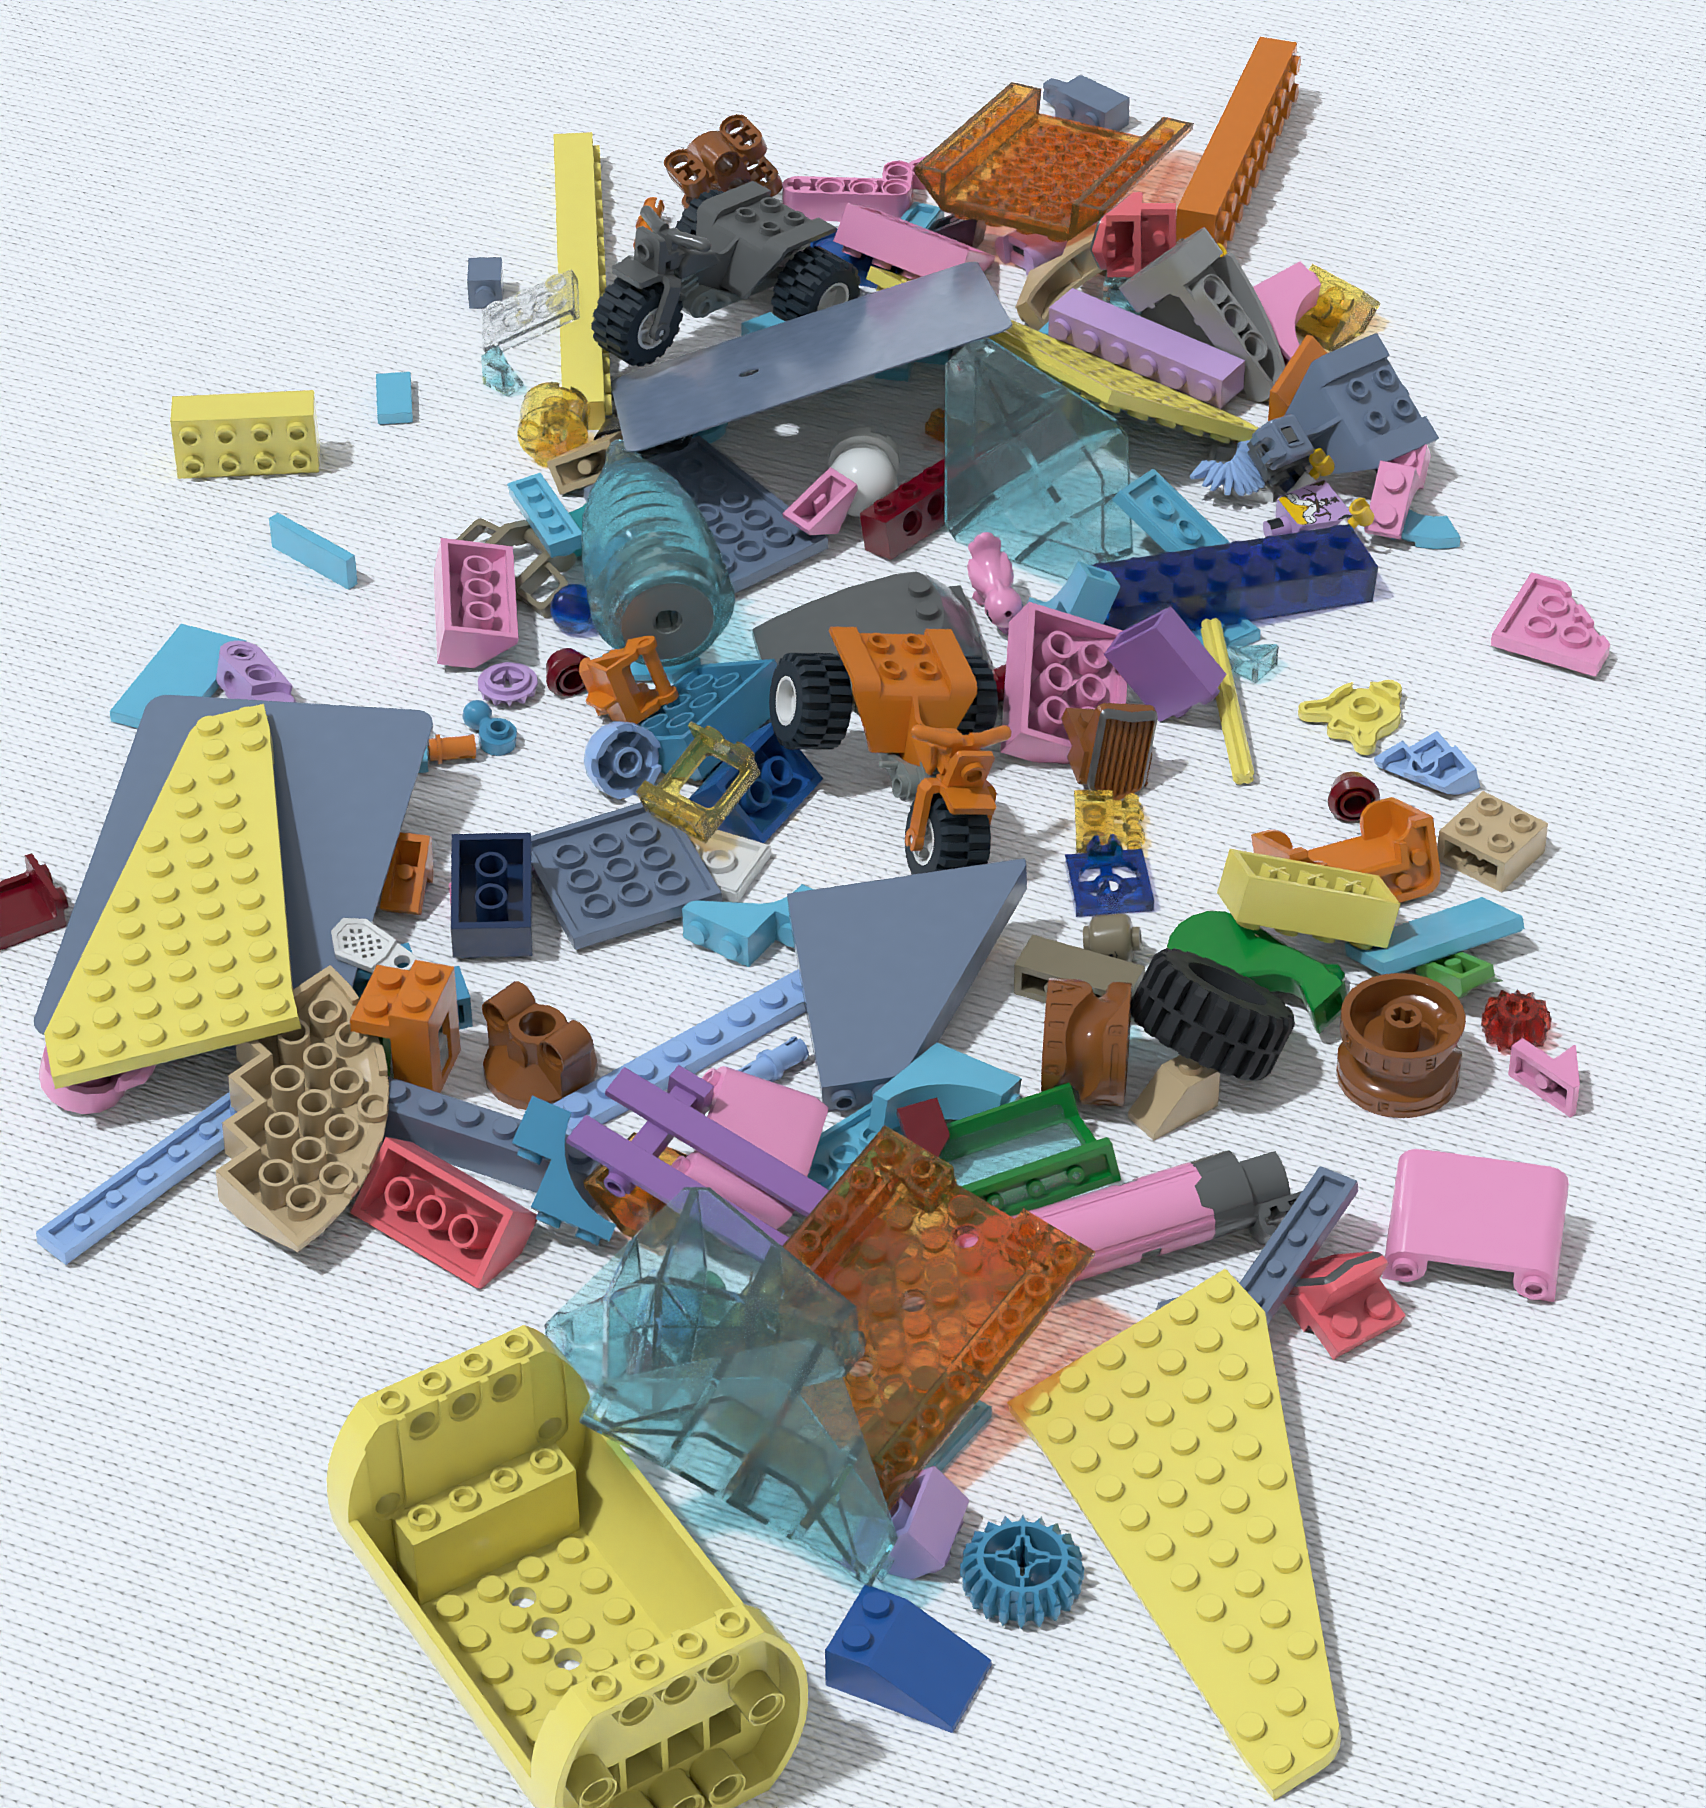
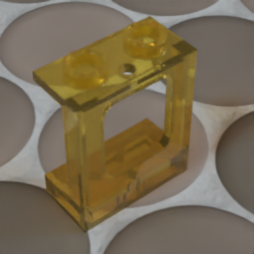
[636,721,761,844]

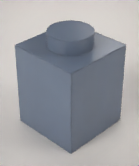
[467,257,504,309]

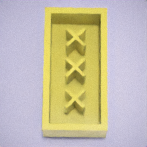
[170,390,320,479]
[1217,849,1400,950]

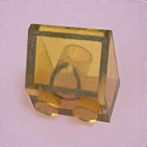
[1295,264,1381,352]

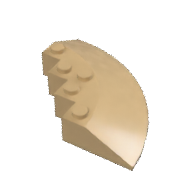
[216,965,389,1252]

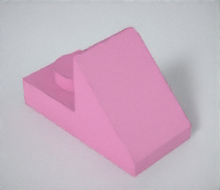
[1508,1038,1580,1118]

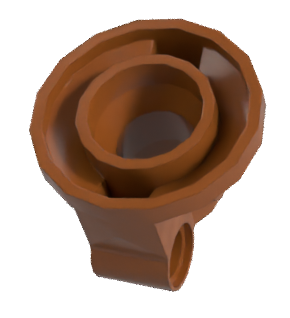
[482,981,598,1110]

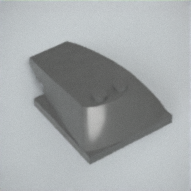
[752,571,991,668]

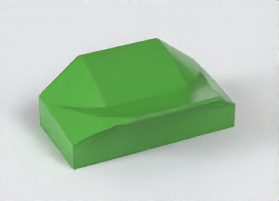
[1415,951,1503,1000]

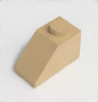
[547,431,635,495]
[1128,1055,1220,1141]

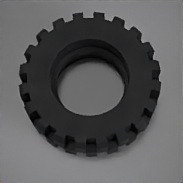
[1130,948,1295,1081]

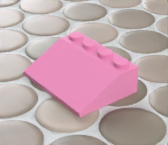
[833,203,996,280]
[1000,602,1127,764]

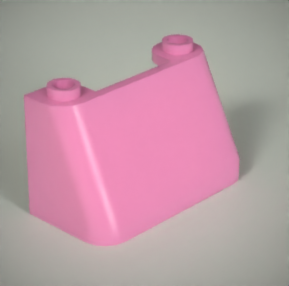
[671,1066,828,1253]
[1382,1149,1569,1302]

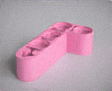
[782,160,913,222]

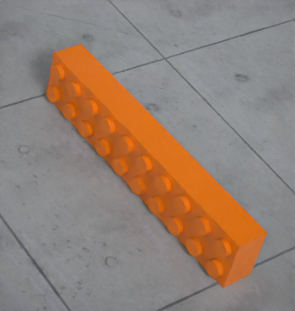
[1176,36,1301,249]

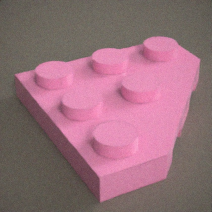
[1491,572,1610,677]

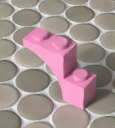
[1364,444,1431,540]

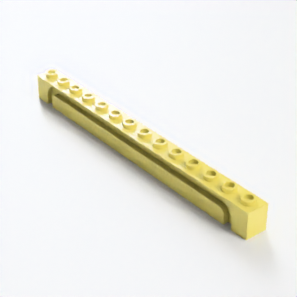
[553,132,612,432]

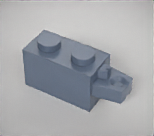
[1043,74,1130,141]

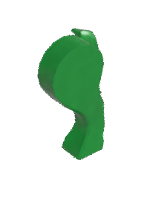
[1167,911,1347,1034]

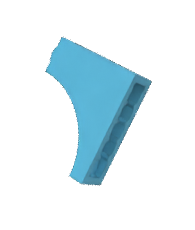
[869,1042,1022,1135]

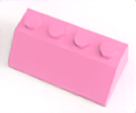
[433,538,519,668]

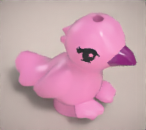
[967,532,1023,635]

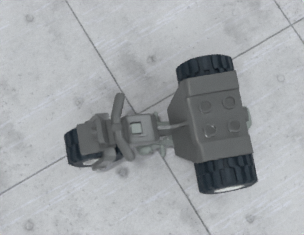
[591,181,861,367]

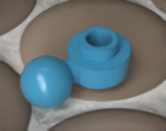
[462,700,517,756]

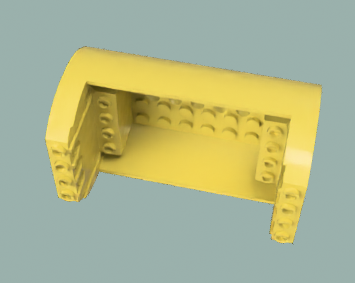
[326,1325,808,1808]

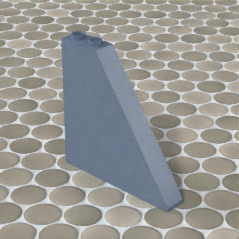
[787,858,1027,1111]

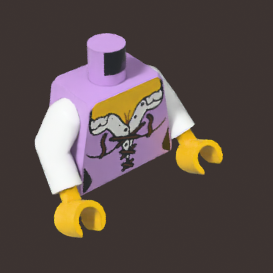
[1263,448,1374,554]

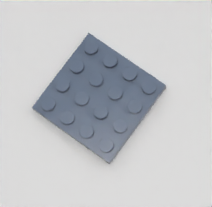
[531,795,722,950]

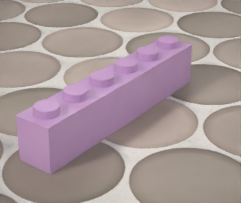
[1048,288,1245,409]

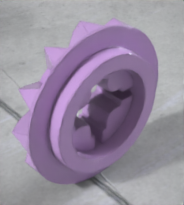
[478,662,538,707]

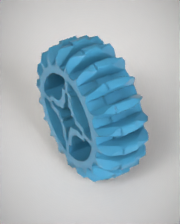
[960,1514,1084,1629]

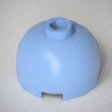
[584,721,661,799]

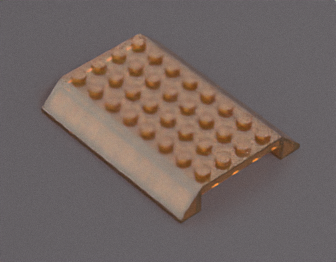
[914,82,1194,242]

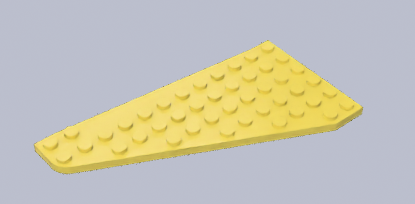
[866,266,1259,444]
[44,704,301,1089]
[1007,1268,1341,1801]

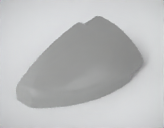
[1119,227,1285,402]

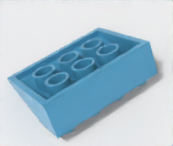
[637,659,777,781]

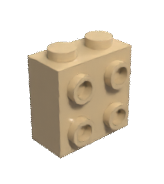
[1437,791,1548,893]

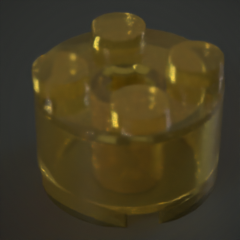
[517,382,590,467]

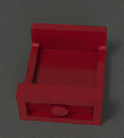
[0,853,69,950]

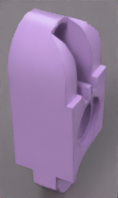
[216,640,296,702]

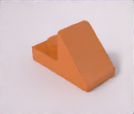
[380,832,434,915]

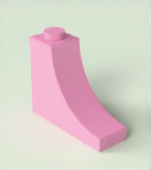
[1253,261,1321,367]

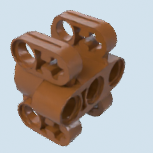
[664,114,783,209]

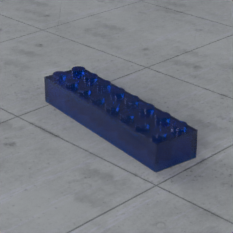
[1091,524,1379,631]

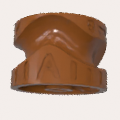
[1336,973,1466,1118]
[1041,977,1132,1106]

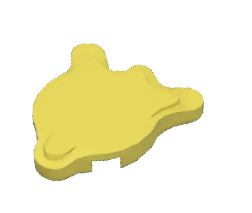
[1298,679,1402,755]

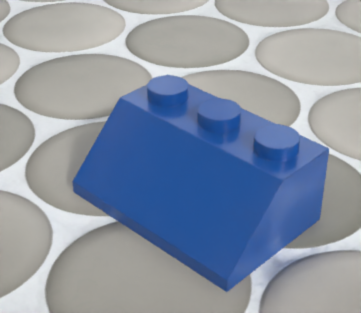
[688,723,824,843]

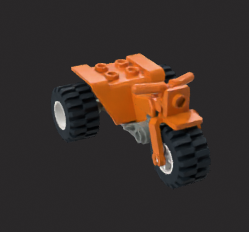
[769,627,1012,875]

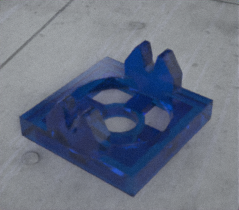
[1065,834,1155,917]

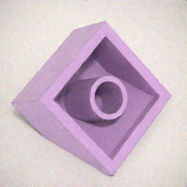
[844,1466,970,1580]

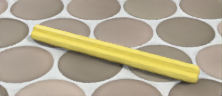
[1201,618,1254,785]

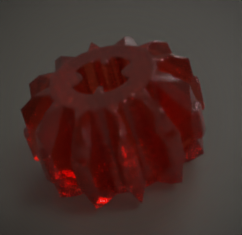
[1481,988,1552,1052]

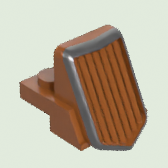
[1061,703,1158,804]

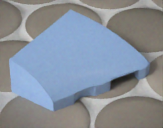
[1374,731,1480,795]

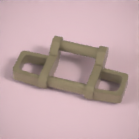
[456,518,576,618]

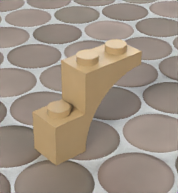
[1015,224,1103,331]

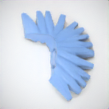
[1190,440,1265,496]

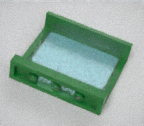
[927,1083,1121,1232]

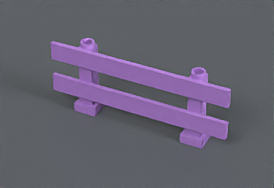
[566,1065,912,1319]

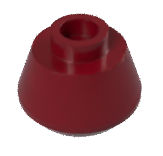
[546,648,588,696]
[1327,771,1380,821]

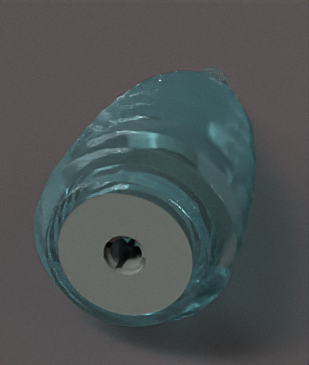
[581,439,735,667]

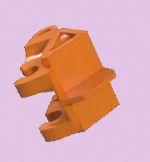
[579,636,679,724]

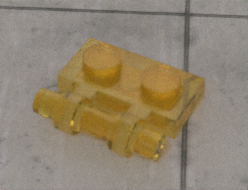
[1074,790,1146,856]

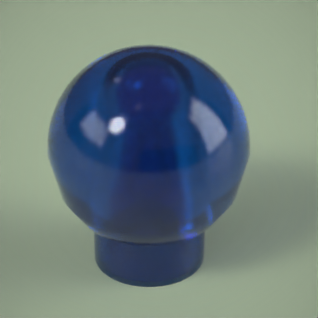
[550,584,612,634]

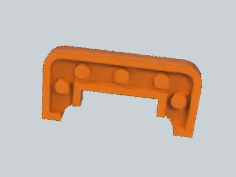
[1251,797,1441,903]

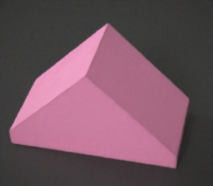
[782,467,858,535]

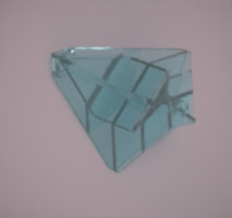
[945,338,1133,580]
[544,1187,865,1420]
[578,1337,898,1587]

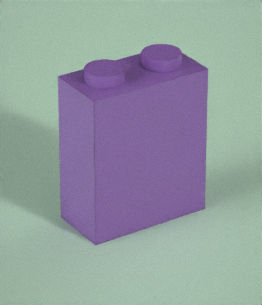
[1104,606,1227,722]

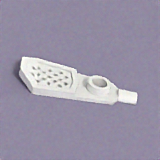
[331,918,423,973]

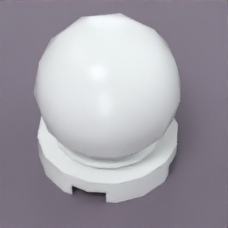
[828,427,900,517]

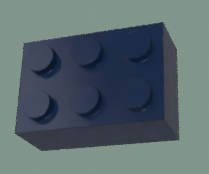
[451,832,533,958]

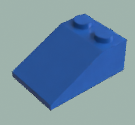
[825,1584,992,1733]

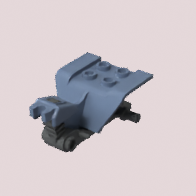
[1247,333,1439,488]

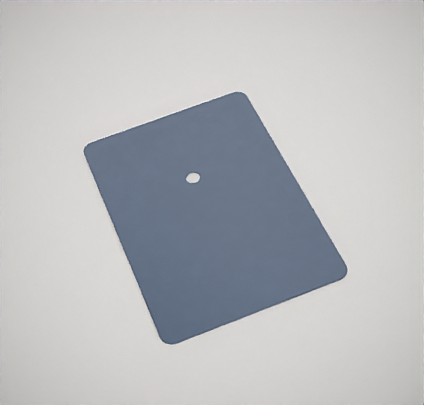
[611,262,1012,452]
[34,695,433,1050]

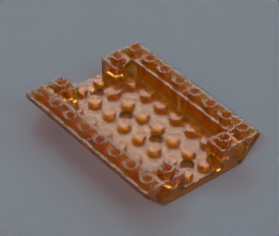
[669,1125,1095,1520]

